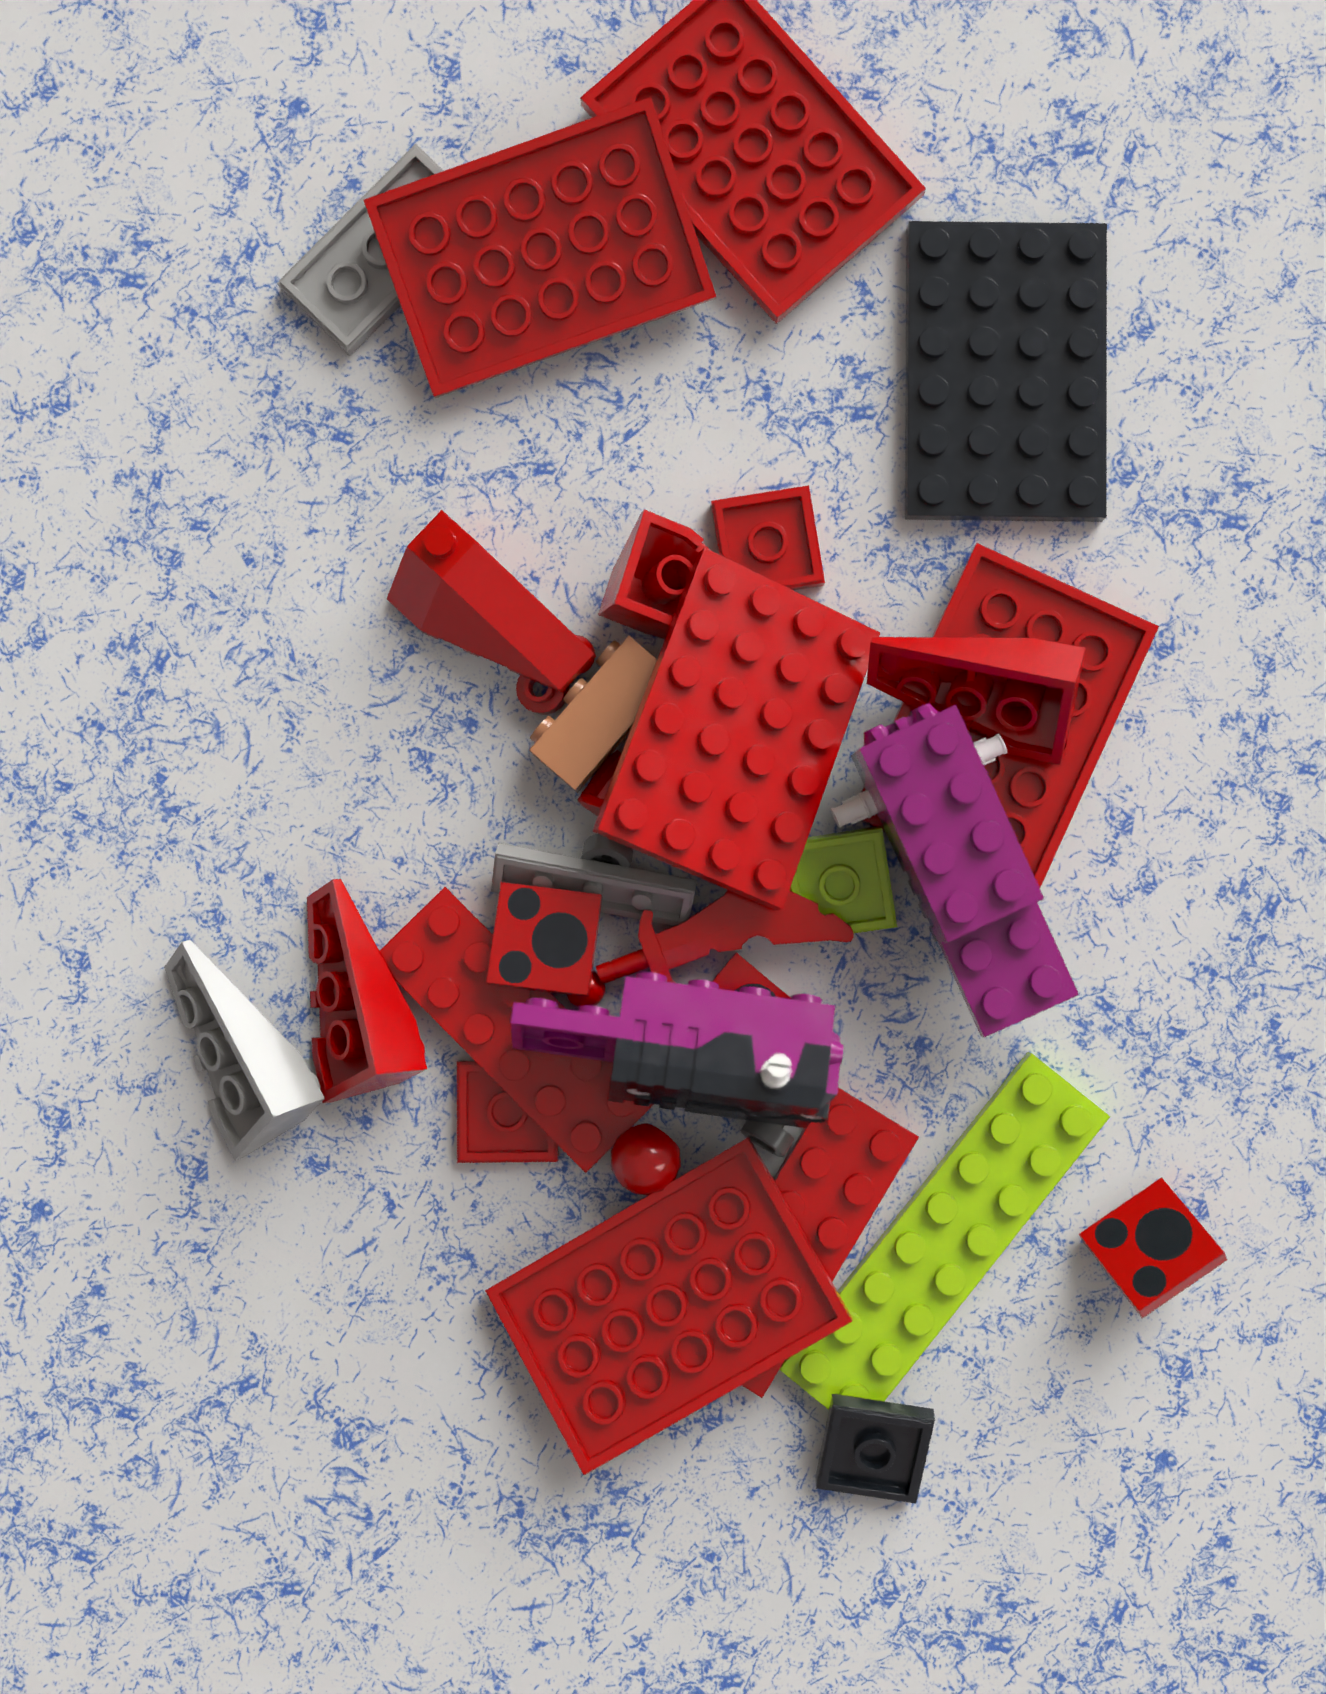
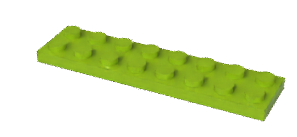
[779,1052,1110,1410]

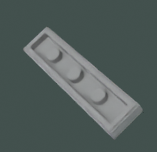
[491,843,697,926]

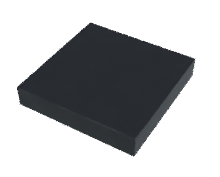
[815,1394,935,1504]

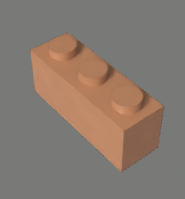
[529,636,657,793]

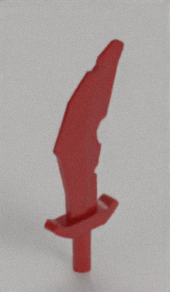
[595,890,854,985]

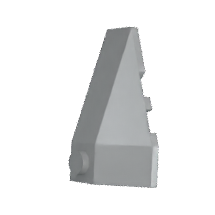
[164,940,324,1161]

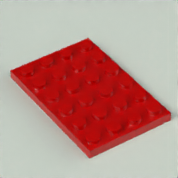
[580,0,926,324]
[363,97,716,398]
[860,543,1159,888]
[592,548,881,910]
[485,1137,853,1475]

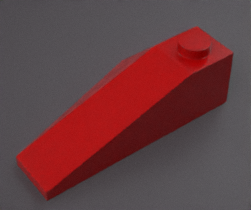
[598,509,712,639]
[386,510,596,693]
[866,637,1086,765]
[307,879,427,1103]

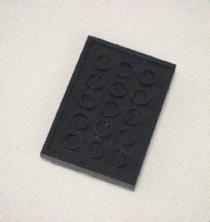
[905,221,1107,522]

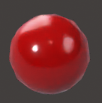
[611,1123,681,1195]

